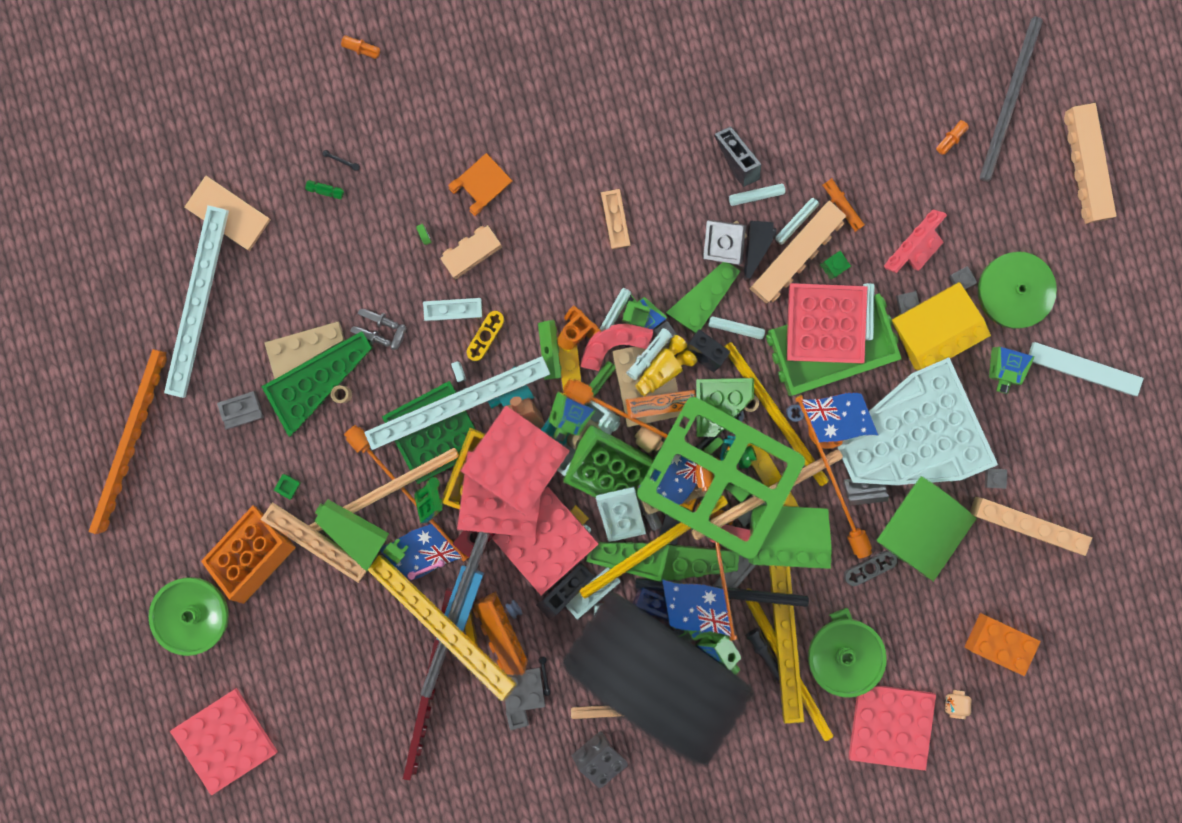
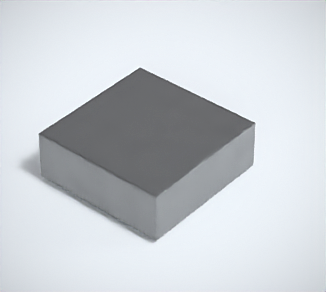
[506,710,529,730]

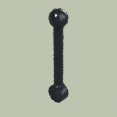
[322,150,360,171]
[538,656,551,696]

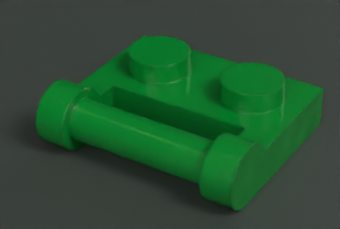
[414,477,443,524]

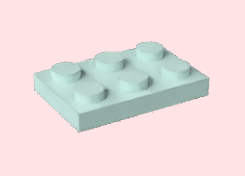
[596,487,646,542]

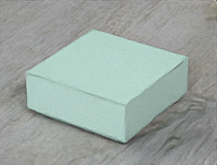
[451,361,466,382]

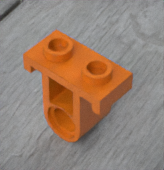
[557,305,602,350]

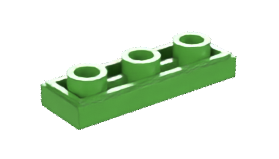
[538,320,561,380]

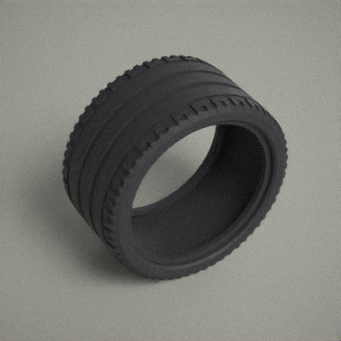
[562,592,755,766]

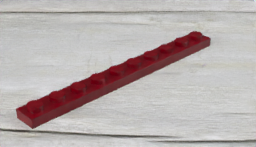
[403,587,453,781]

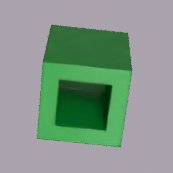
[820,251,851,280]

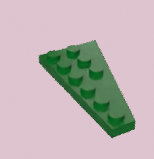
[261,331,373,437]

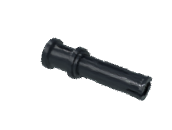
[745,627,780,684]

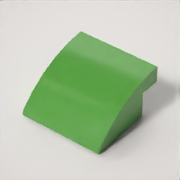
[877,476,977,582]

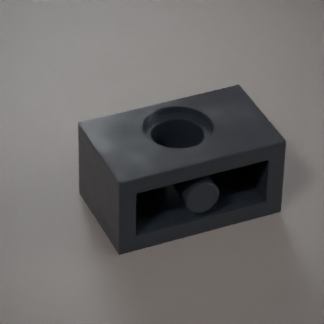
[684,329,731,373]

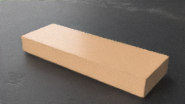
[601,189,630,250]

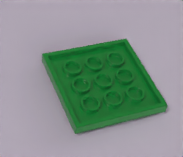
[382,381,476,484]

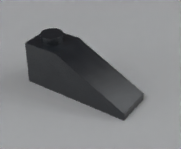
[714,126,762,187]
[744,221,777,281]
[536,563,594,619]

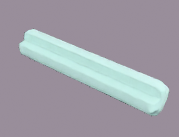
[729,184,785,206]
[775,198,819,245]
[863,283,875,340]
[600,288,631,331]
[709,317,765,339]

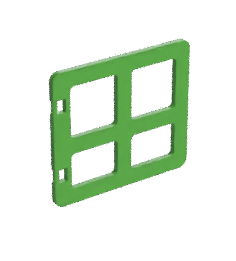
[637,397,805,559]

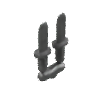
[350,309,406,350]

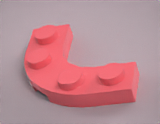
[581,324,653,371]

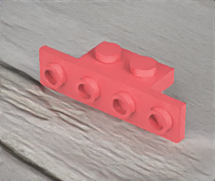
[884,210,947,273]

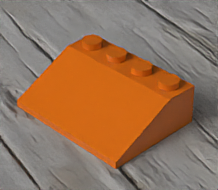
[201,505,296,604]
[472,592,528,675]

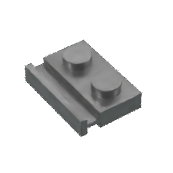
[217,391,264,430]
[843,479,889,506]

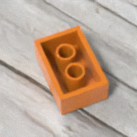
[965,613,1041,676]

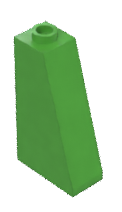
[315,499,389,571]

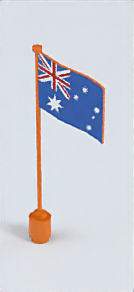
[563,379,721,505]
[795,393,879,558]
[344,425,469,581]
[662,465,737,640]

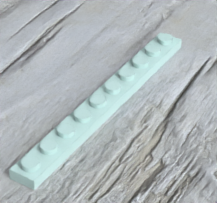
[164,205,229,398]
[365,356,550,450]

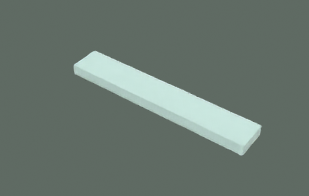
[1029,342,1144,396]

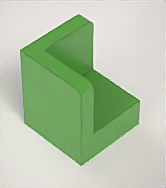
[622,301,651,327]

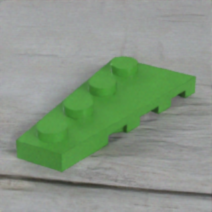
[666,262,740,333]
[586,542,670,582]
[661,545,739,581]

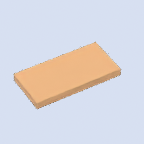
[185,176,271,251]

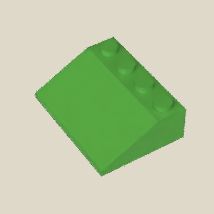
[564,425,654,498]
[748,505,832,569]

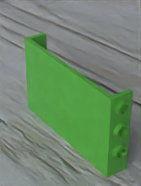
[766,293,902,396]

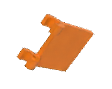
[448,153,512,217]

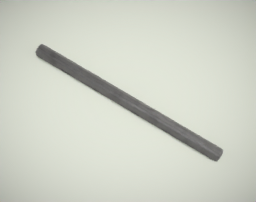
[980,16,1043,181]
[421,532,489,698]

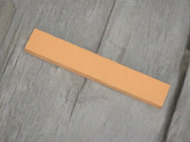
[261,503,369,583]

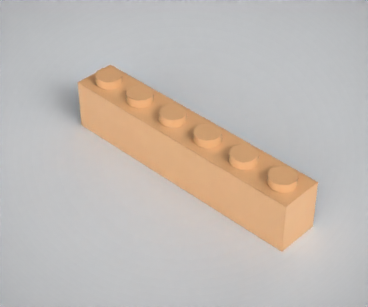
[1064,103,1116,224]
[749,200,846,304]
[970,497,1092,556]

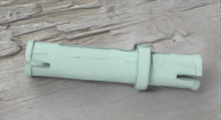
[626,328,672,380]

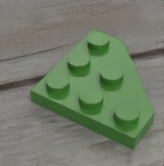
[696,378,754,437]

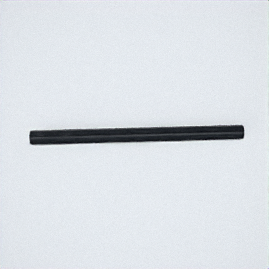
[635,578,809,607]

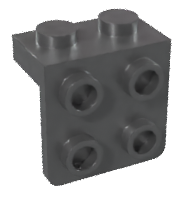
[571,731,628,788]

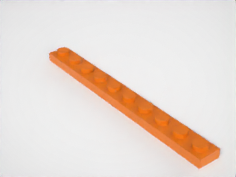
[89,349,167,534]

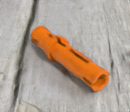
[822,178,865,232]

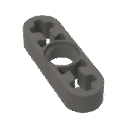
[844,551,897,586]

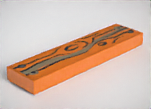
[626,390,696,419]

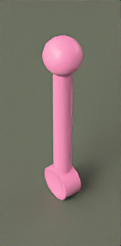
[408,560,445,580]

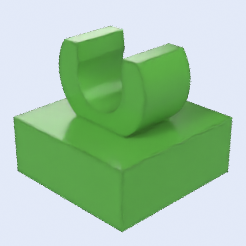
[383,539,408,564]

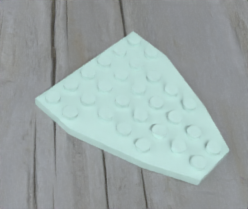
[837,358,998,485]

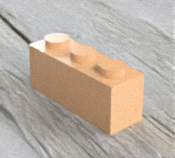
[440,226,502,280]

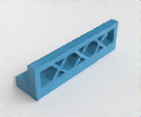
[436,565,484,640]

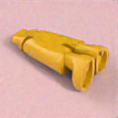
[635,335,697,397]

